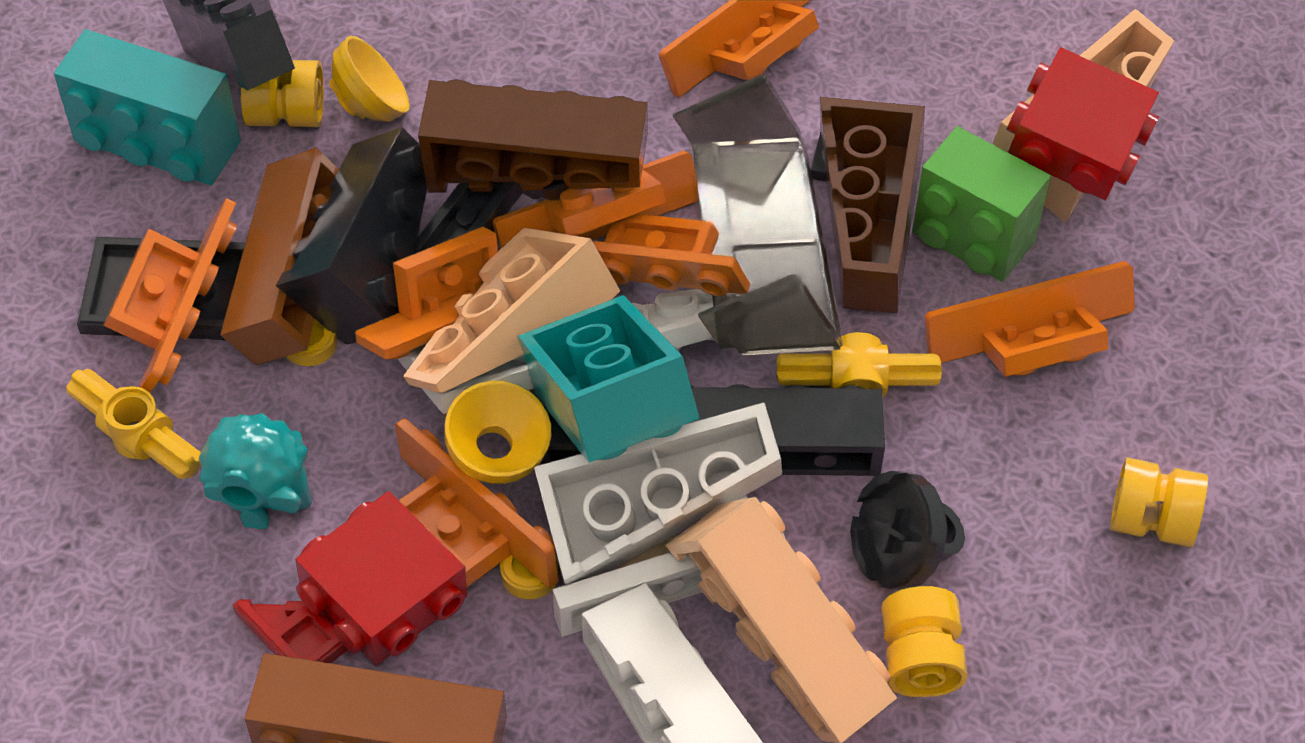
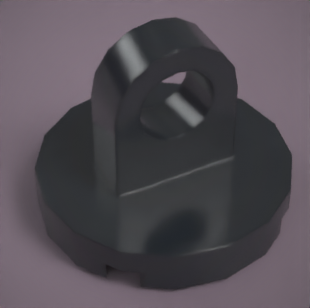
[850,471,965,590]

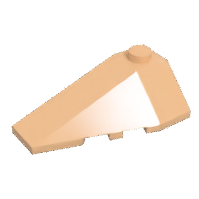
[403,228,620,393]

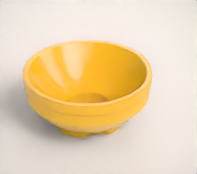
[329,36,410,122]
[444,381,551,484]

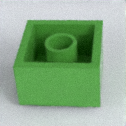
[912,126,1051,282]

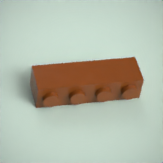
[220,147,339,365]
[244,653,507,743]

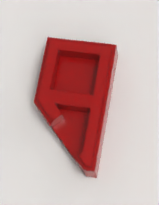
[232,599,347,664]

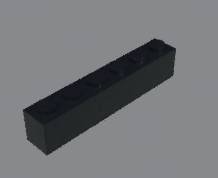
[539,384,885,476]

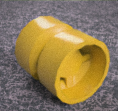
[241,60,324,127]
[1110,457,1208,548]
[881,586,968,697]

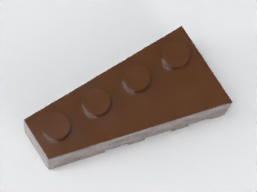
[418,79,648,193]
[820,97,925,313]

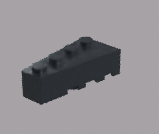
[163,0,295,91]
[275,127,427,344]

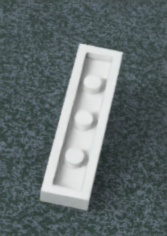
[552,495,785,637]

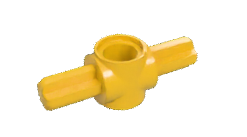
[776,332,942,398]
[66,369,201,479]

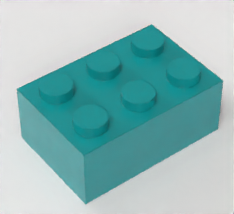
[53,29,241,186]
[518,295,700,463]

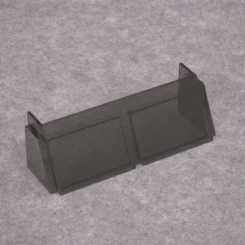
[673,74,843,355]

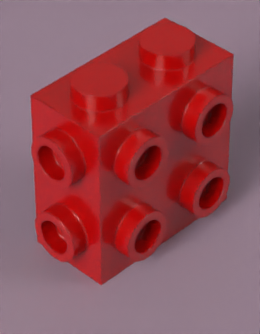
[1006,47,1159,201]
[295,491,467,667]

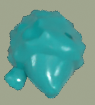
[199,413,313,529]

